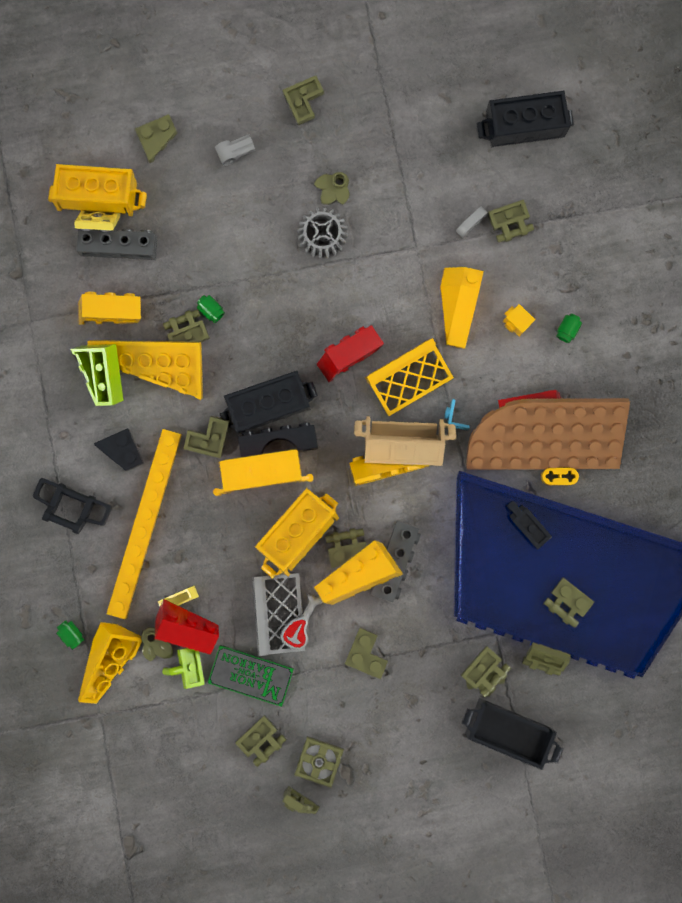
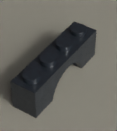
[238,422,318,458]

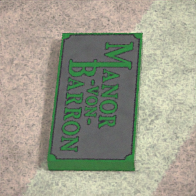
[208,645,294,707]

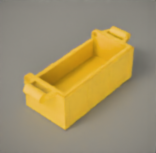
[48,164,147,216]
[213,449,314,496]
[255,488,339,579]

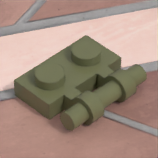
[487,199,534,243]
[163,309,210,342]
[325,528,366,568]
[543,578,594,628]
[522,643,571,676]
[461,646,511,698]
[235,715,287,767]

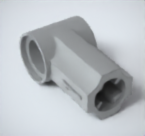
[215,134,255,166]

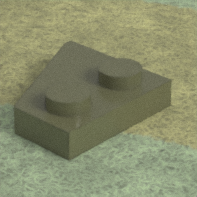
[135,114,177,163]
[282,786,320,814]

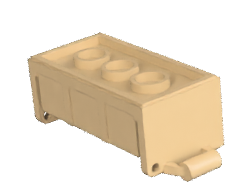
[354,416,456,466]

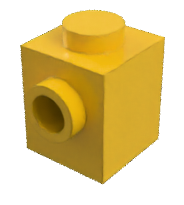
[503,304,536,337]

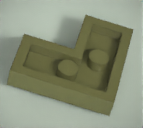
[282,75,324,125]
[183,416,230,458]
[345,628,388,679]

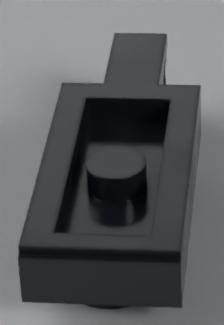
[505,500,552,550]

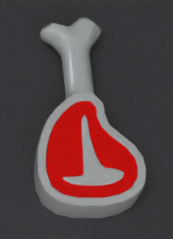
[280,593,323,650]

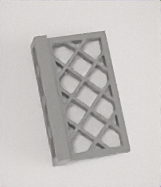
[252,573,305,656]

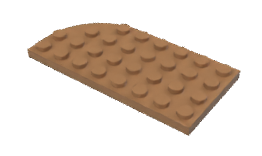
[466,398,630,470]

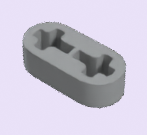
[456,206,488,238]

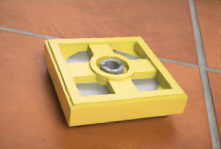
[74,211,121,232]

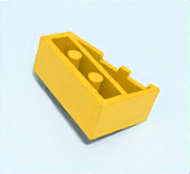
[78,292,141,325]

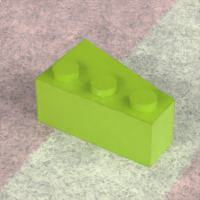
[70,344,124,406]

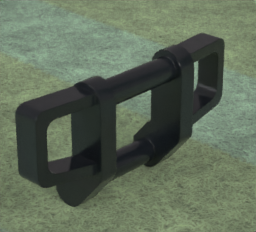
[33,478,112,534]

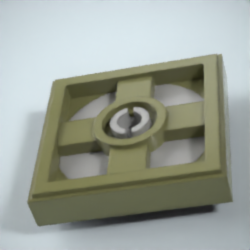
[294,736,344,788]

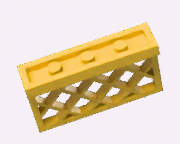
[365,338,454,416]

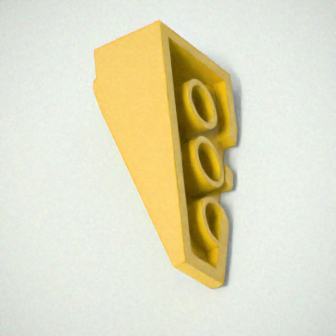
[440,267,484,349]
[349,456,430,486]
[78,622,142,704]

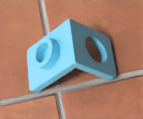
[444,399,470,430]

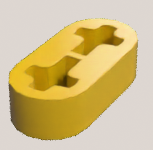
[541,468,579,485]

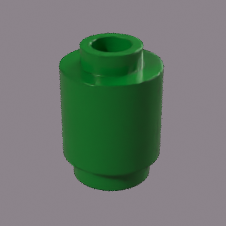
[197,295,225,323]
[556,314,582,343]
[56,620,85,650]

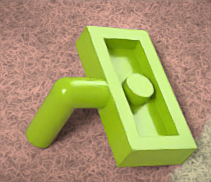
[162,648,205,689]

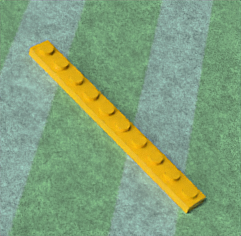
[106,429,182,619]

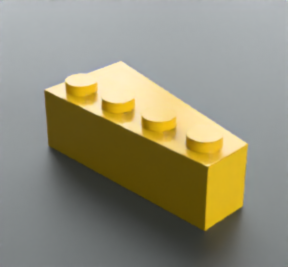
[314,540,403,605]

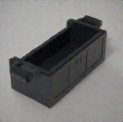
[476,90,574,147]
[220,371,318,435]
[462,698,564,770]

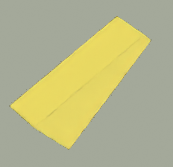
[158,586,199,606]

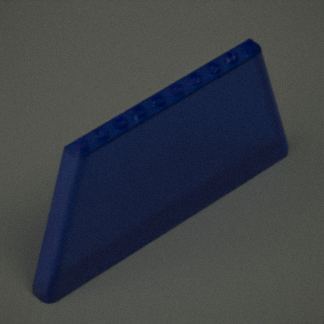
[453,471,682,679]

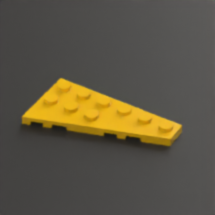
[87,340,203,400]

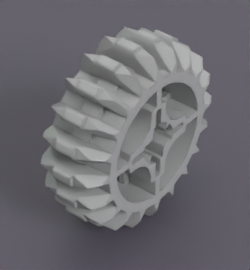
[297,207,348,259]

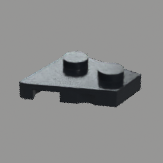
[94,428,144,471]

